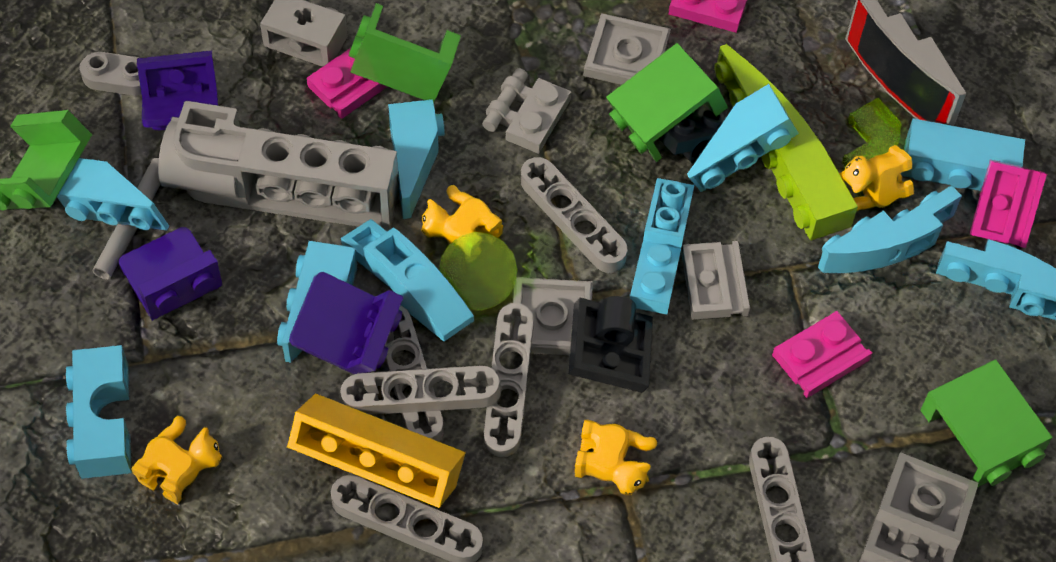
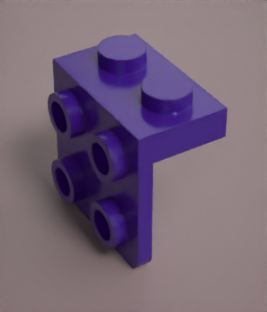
[137,50,218,130]
[119,227,223,321]
[289,272,403,374]

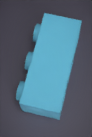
[901,118,1025,191]

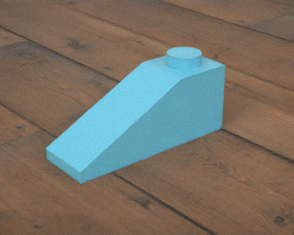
[388,99,445,219]

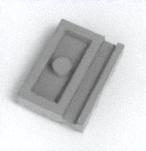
[681,241,750,320]

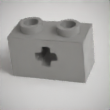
[260,0,348,67]

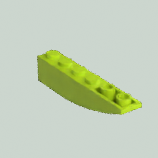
[714,44,858,241]

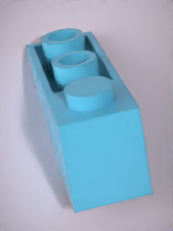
[687,84,799,192]
[57,158,169,231]
[277,241,357,363]

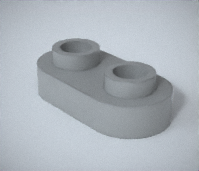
[80,52,142,96]

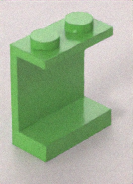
[348,3,461,103]
[606,43,728,162]
[0,110,92,211]
[921,359,1053,488]

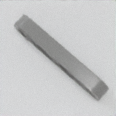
[521,157,628,273]
[484,303,534,457]
[385,305,444,442]
[340,366,502,415]
[749,437,815,562]
[331,475,483,562]

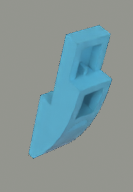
[630,178,694,315]
[818,185,962,273]
[341,219,474,341]
[936,239,1056,320]

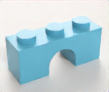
[66,345,131,479]

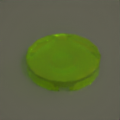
[439,232,518,311]

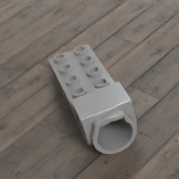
[158,101,399,231]

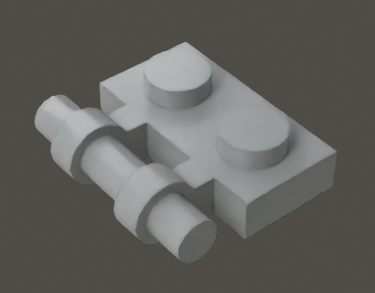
[482,68,571,154]

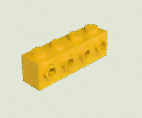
[287,393,466,508]

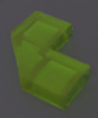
[842,98,901,167]

